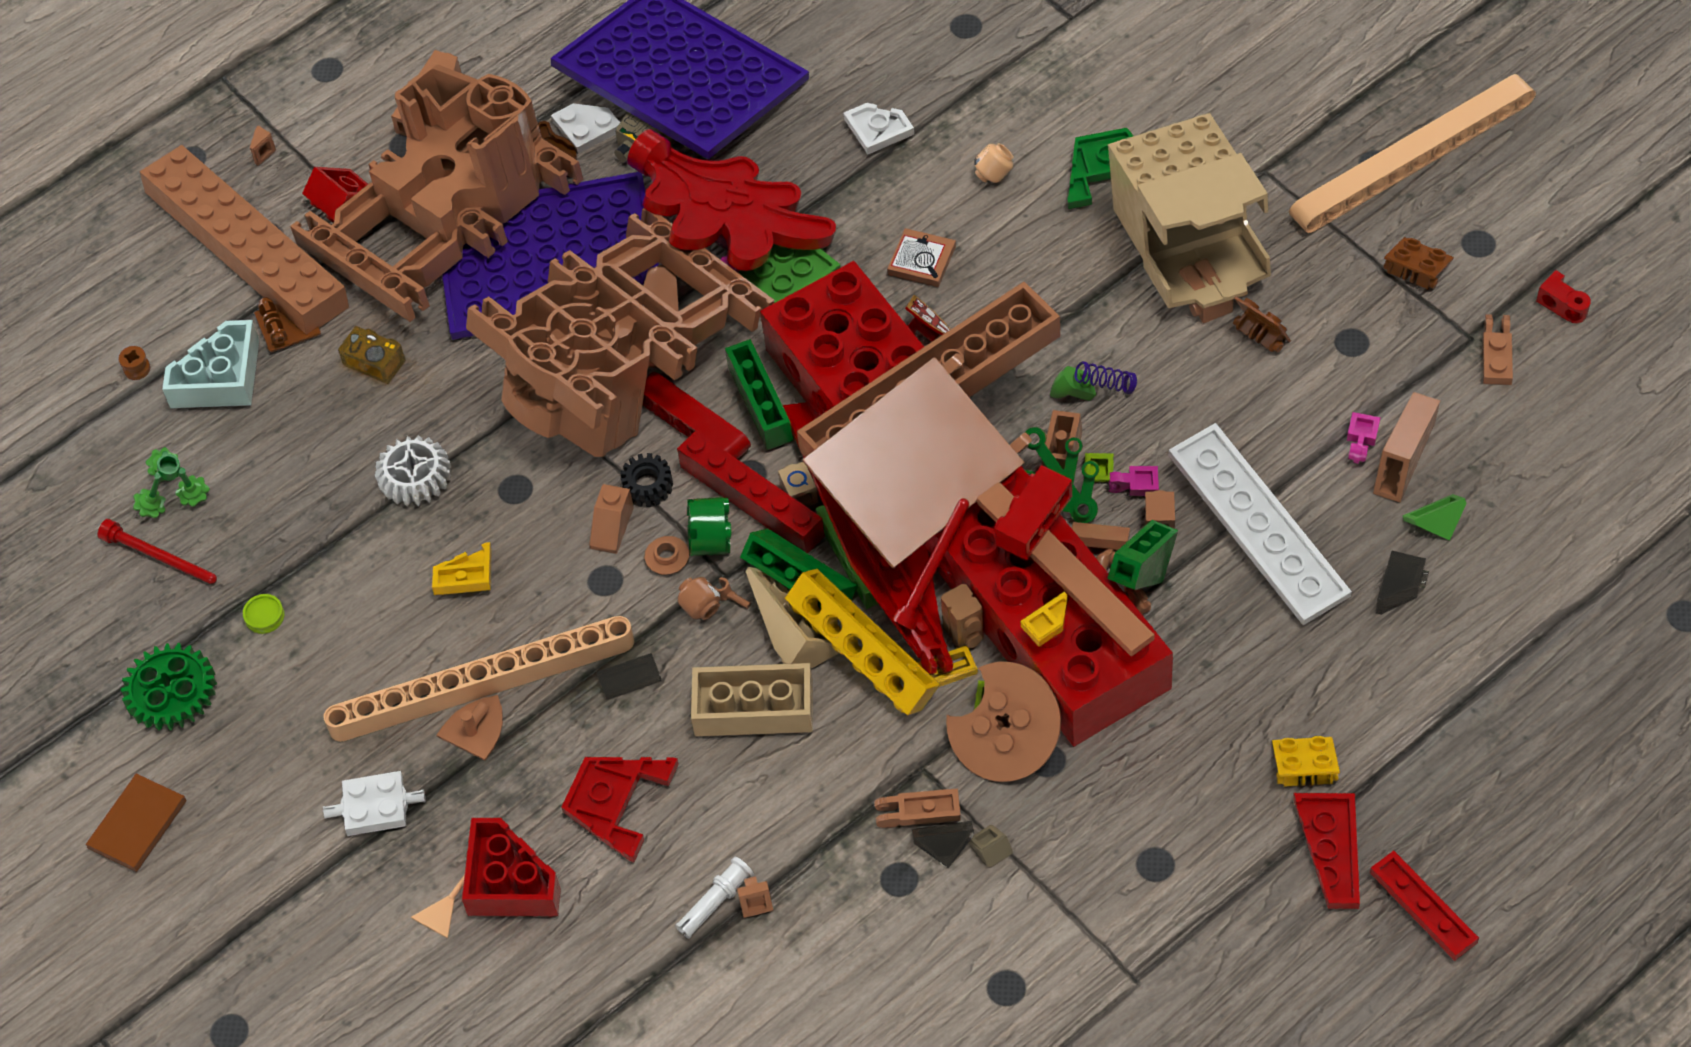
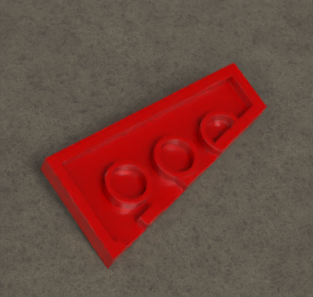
[1293,793,1360,909]

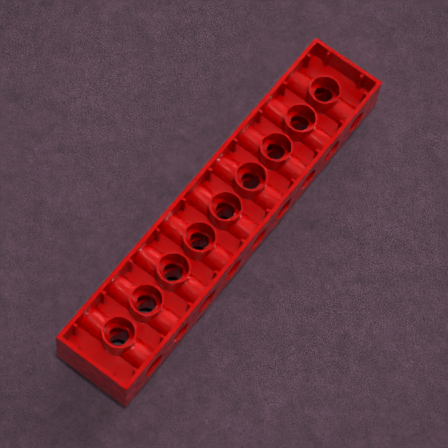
[760,261,1173,747]

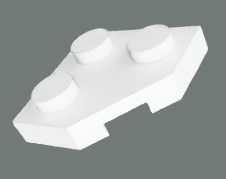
[551,103,620,154]
[844,103,914,154]

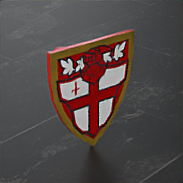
[905,295,951,342]

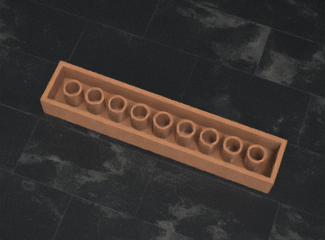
[139,145,349,335]
[797,282,1061,457]

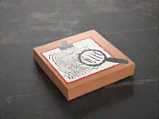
[887,228,956,287]

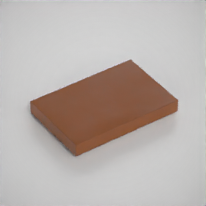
[86,773,187,872]

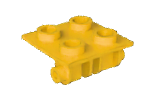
[1272,736,1340,787]

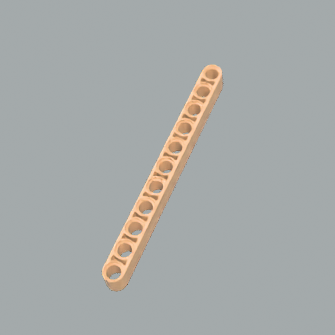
[1289,74,1536,233]
[324,616,634,742]

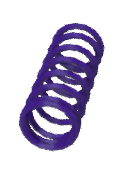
[1075,361,1137,394]

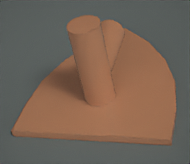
[436,695,503,760]

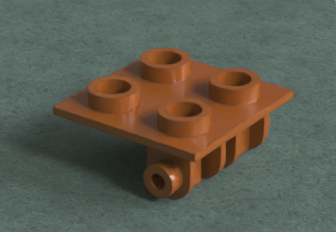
[1383,237,1454,289]
[1233,296,1291,353]
[254,297,321,353]

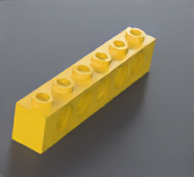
[784,569,940,715]

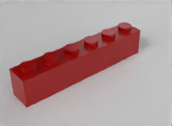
[677,430,825,553]

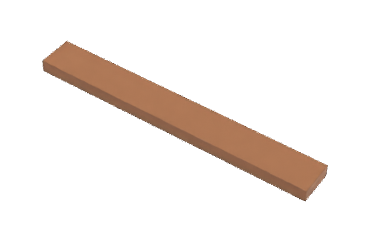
[977,482,1154,657]

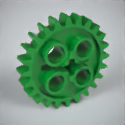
[121,643,217,731]

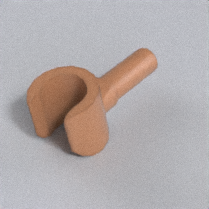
[713,577,751,609]

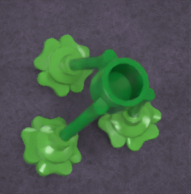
[133,447,210,518]

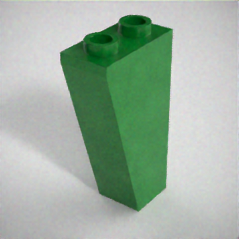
[1107,520,1178,590]

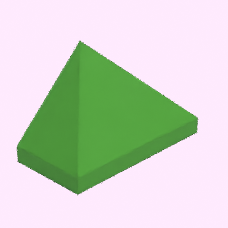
[1402,494,1467,541]

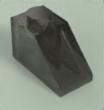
[1376,550,1430,615]

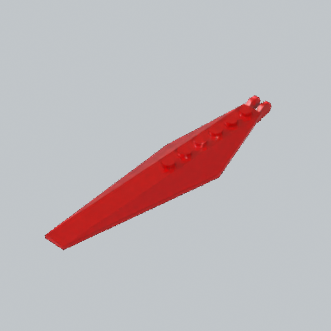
[783,402,953,675]

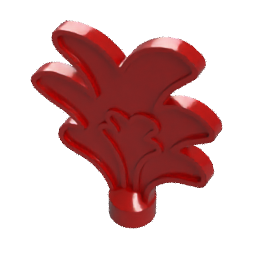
[627,129,836,271]

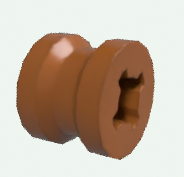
[118,346,151,380]

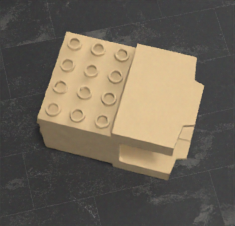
[1108,113,1271,309]

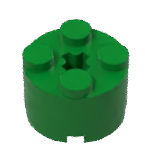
[687,497,731,556]

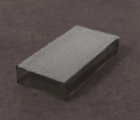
[597,653,662,700]

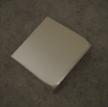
[967,825,1013,868]

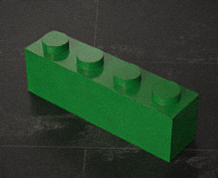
[725,339,793,450]
[740,529,858,609]

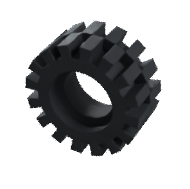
[620,453,673,507]

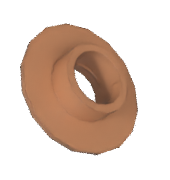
[644,536,689,575]

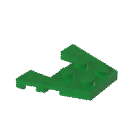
[1068,128,1134,209]

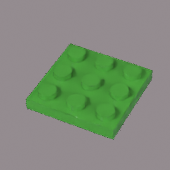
[739,244,841,303]

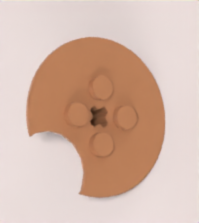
[946,662,1061,782]

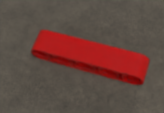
[642,372,751,459]

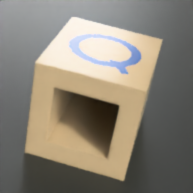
[778,462,818,507]

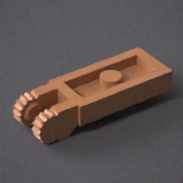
[1482,314,1513,385]
[874,788,961,828]

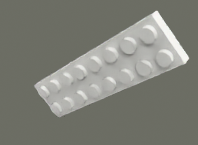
[1168,423,1352,625]

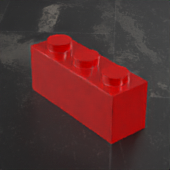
[994,465,1072,560]

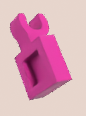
[1109,466,1159,496]

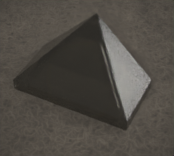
[912,821,974,868]

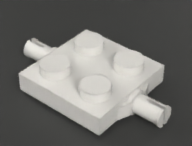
[323,771,426,836]

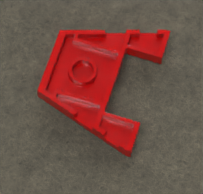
[561,757,679,862]

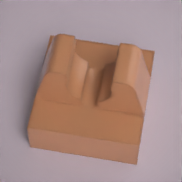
[737,876,773,918]

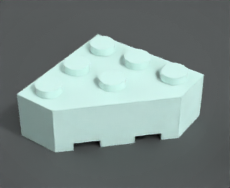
[162,320,259,408]

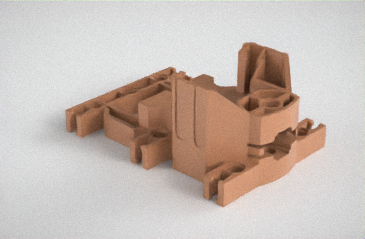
[290,64,583,322]
[466,208,775,457]

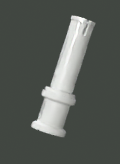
[675,857,754,939]

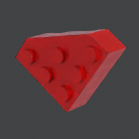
[462,818,561,916]

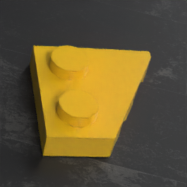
[432,542,492,595]

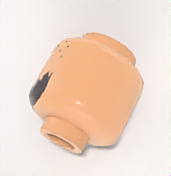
[974,143,1014,183]

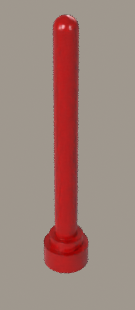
[891,498,969,630]
[97,518,217,584]

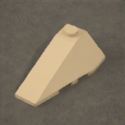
[745,567,839,669]

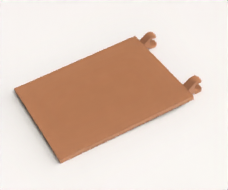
[802,353,1032,568]

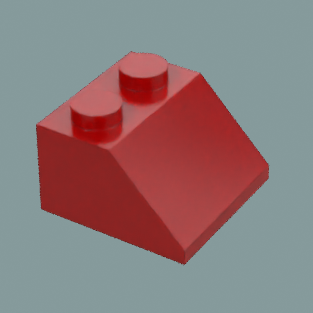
[302,167,368,222]

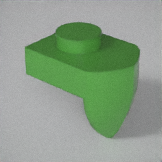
[1050,366,1096,401]

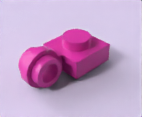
[1347,412,1381,464]

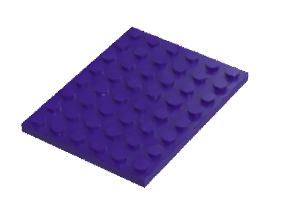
[551,0,809,159]
[442,172,659,340]

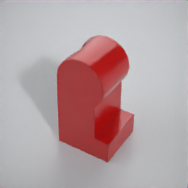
[1536,270,1591,323]

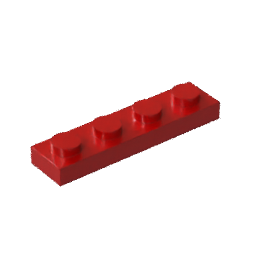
[1370,850,1479,961]

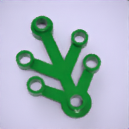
[1025,427,1099,523]

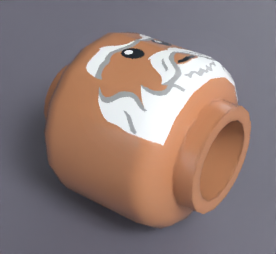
[678,577,720,620]

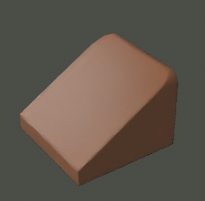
[250,126,276,166]

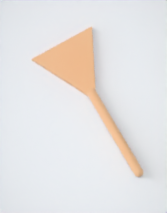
[411,874,465,938]

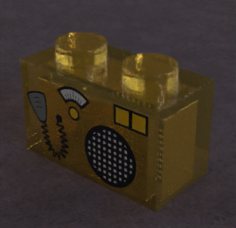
[338,326,406,384]

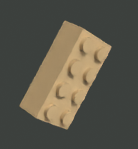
[691,663,813,736]

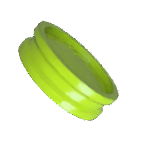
[243,594,285,634]

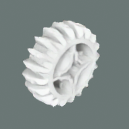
[375,435,451,507]

